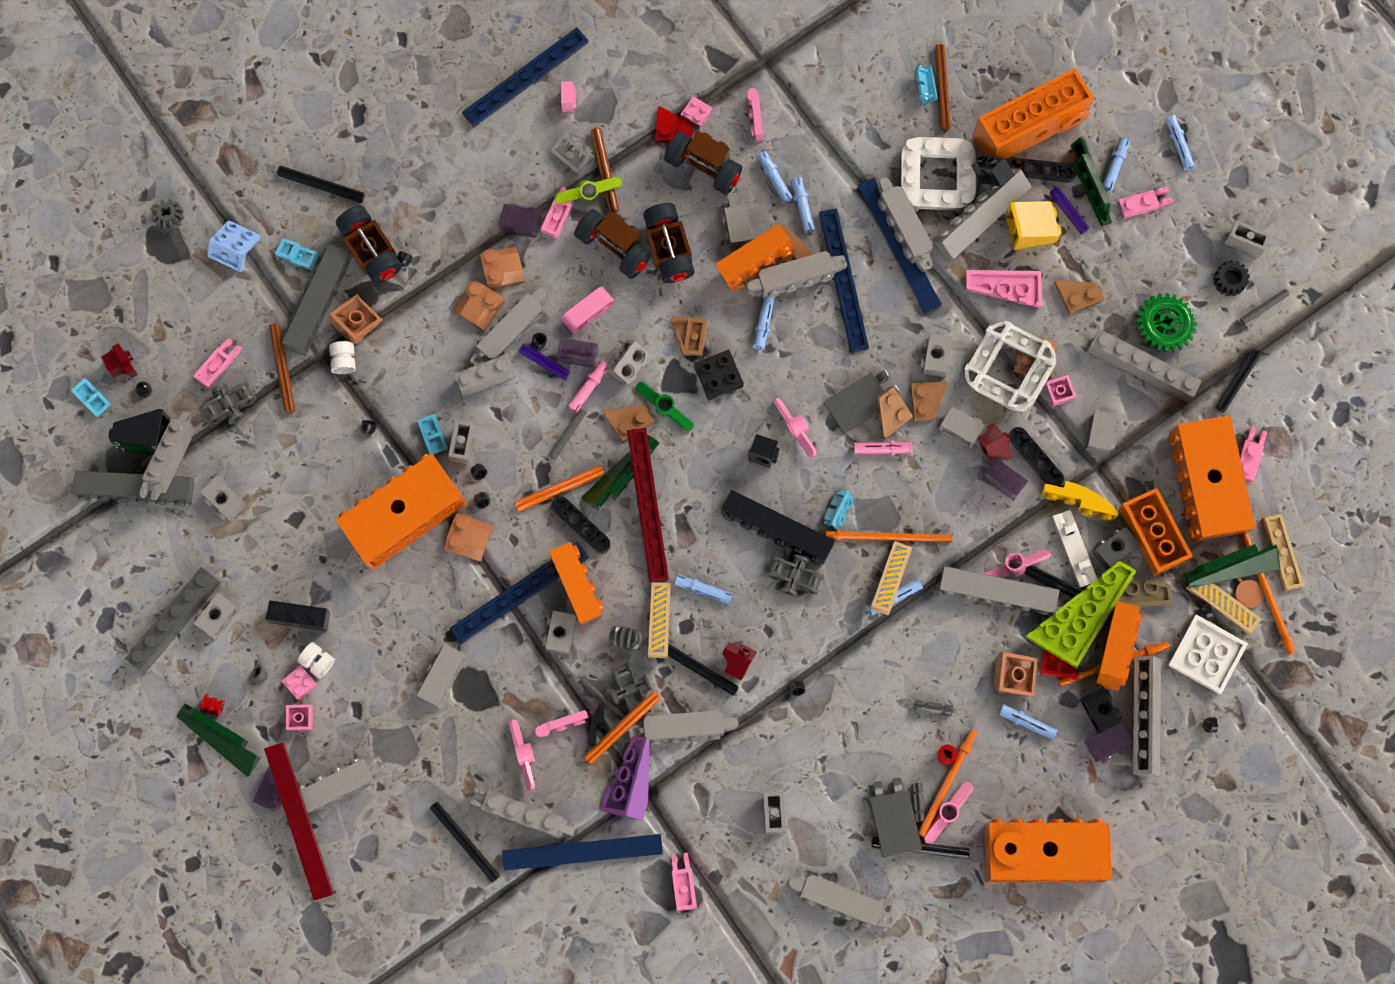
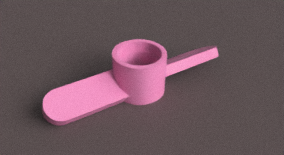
[774,398,816,458]
[983,549,1051,578]
[509,719,535,791]
[923,782,973,844]

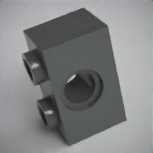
[1093,527,1140,571]

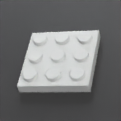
[1168,615,1248,695]

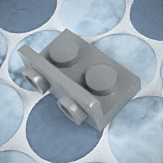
[550,133,596,174]

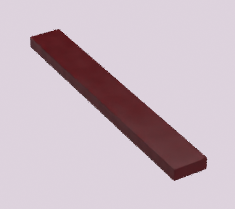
[626,428,669,583]
[264,742,334,901]

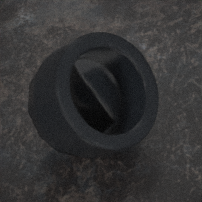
[397,251,413,267]
[532,333,547,349]
[136,381,152,397]
[361,420,377,435]
[471,463,487,480]
[474,492,490,509]
[1198,604,1213,620]
[789,679,806,696]
[1203,717,1218,733]

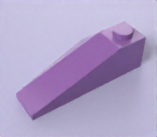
[600,736,650,821]

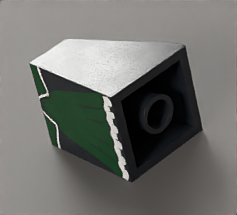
[109,409,171,455]

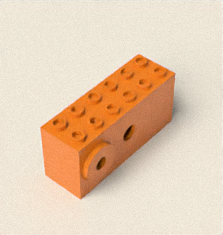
[972,68,1094,160]
[1168,415,1256,543]
[336,453,468,570]
[984,819,1112,882]

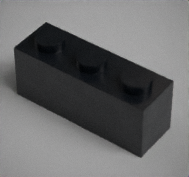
[266,600,330,632]

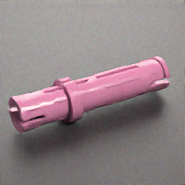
[567,360,607,413]
[854,440,912,456]

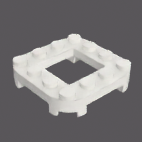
[901,137,976,213]
[965,321,1056,411]

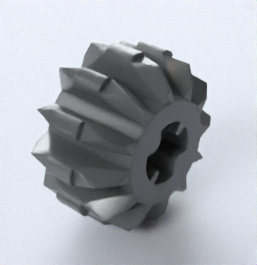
[152,199,184,231]
[609,626,642,650]

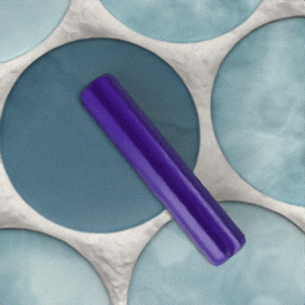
[1050,187,1089,234]
[519,344,570,380]

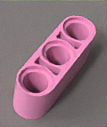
[561,286,615,334]

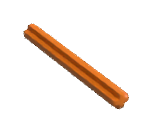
[514,466,604,512]
[584,691,660,764]

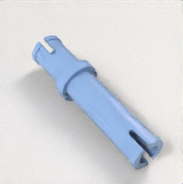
[1165,115,1195,171]
[1102,137,1131,192]
[757,151,793,204]
[791,177,815,233]
[753,297,775,350]
[674,574,733,605]
[866,578,923,616]
[998,704,1057,740]

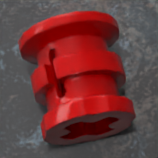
[200,694,225,717]
[937,744,958,765]

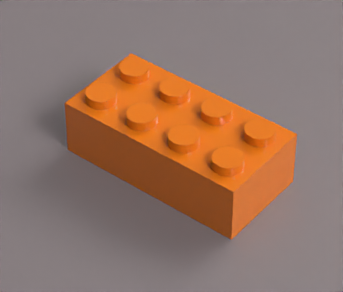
[715,223,794,291]
[1118,488,1193,577]
[549,542,604,625]
[1096,601,1142,691]

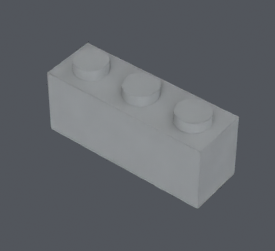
[454,354,516,397]
[416,644,467,709]

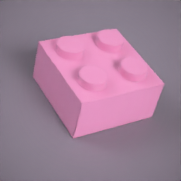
[561,81,576,112]
[681,96,712,130]
[1044,375,1076,407]
[282,665,318,701]
[286,704,313,732]

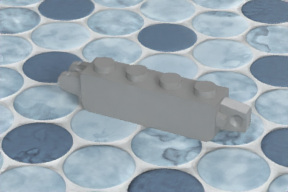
[877,177,933,272]
[746,251,847,298]
[470,288,548,366]
[139,411,192,501]
[629,710,739,745]
[280,757,385,816]
[468,787,576,838]
[788,875,895,929]

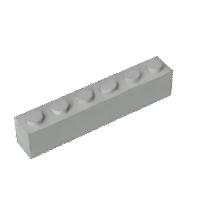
[933,168,1032,259]
[1087,329,1202,403]
[939,566,1060,615]
[1133,656,1161,777]

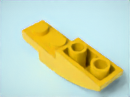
[1041,481,1119,521]

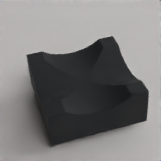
[694,349,744,401]

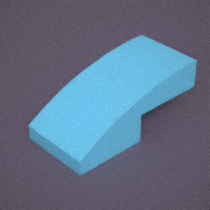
[275,238,319,271]
[71,378,111,417]
[417,414,448,454]

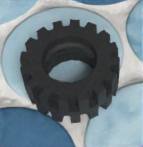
[1213,260,1250,296]

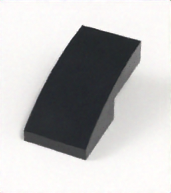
[588,703,605,745]

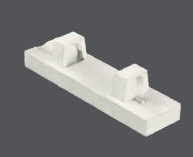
[1051,510,1097,588]

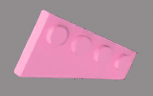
[966,270,1042,309]

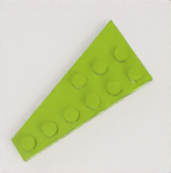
[1026,561,1136,668]

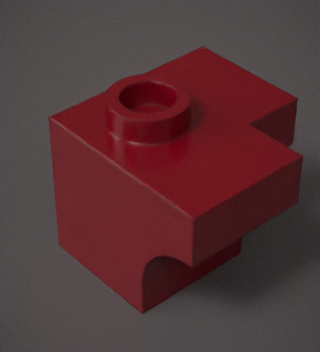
[101,343,138,378]
[977,423,1013,461]
[722,642,757,681]

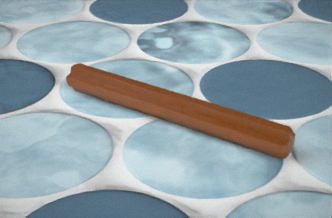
[935,44,951,130]
[590,127,619,214]
[269,323,295,413]

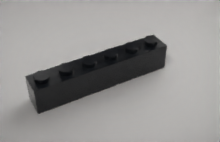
[721,490,835,565]

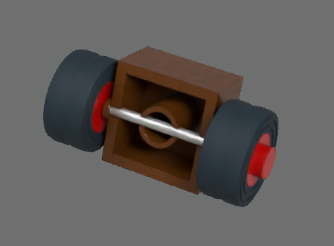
[664,131,743,195]
[643,203,695,283]
[335,205,402,284]
[574,209,651,279]

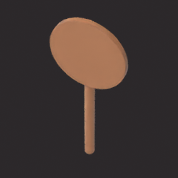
[1221,551,1264,609]

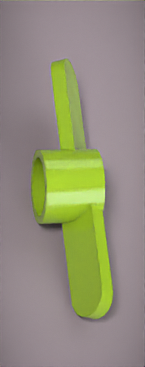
[554,177,622,204]

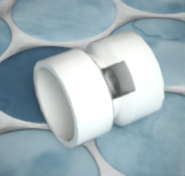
[329,341,356,374]
[297,642,335,679]

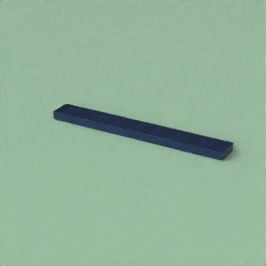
[462,27,589,128]
[857,178,942,314]
[819,208,869,353]
[449,542,589,645]
[502,834,663,871]

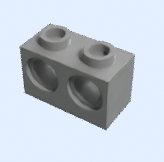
[605,339,650,384]

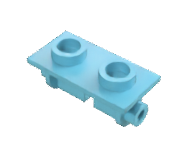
[914,65,938,106]
[823,490,853,531]

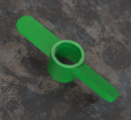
[636,382,694,431]

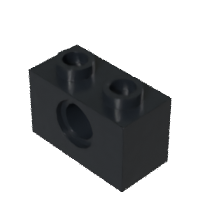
[971,154,1015,187]
[749,434,780,468]
[1079,687,1122,735]

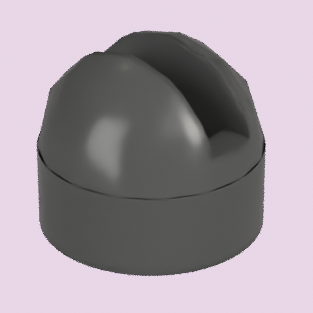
[250,666,268,683]

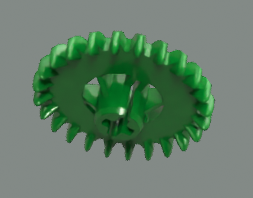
[1135,293,1198,353]

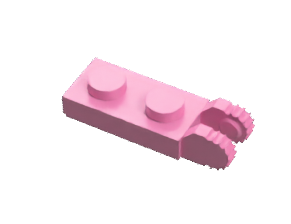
[747,88,764,142]
[541,187,574,239]
[1118,187,1173,218]
[193,339,242,389]
[1240,427,1267,482]
[535,710,589,737]
[671,853,697,911]

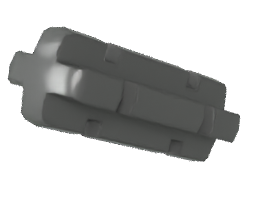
[914,700,953,716]
[911,783,925,822]

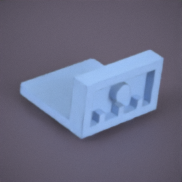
[208,221,261,272]

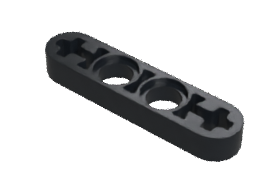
[1007,157,1077,183]
[1009,427,1064,487]
[552,496,611,554]

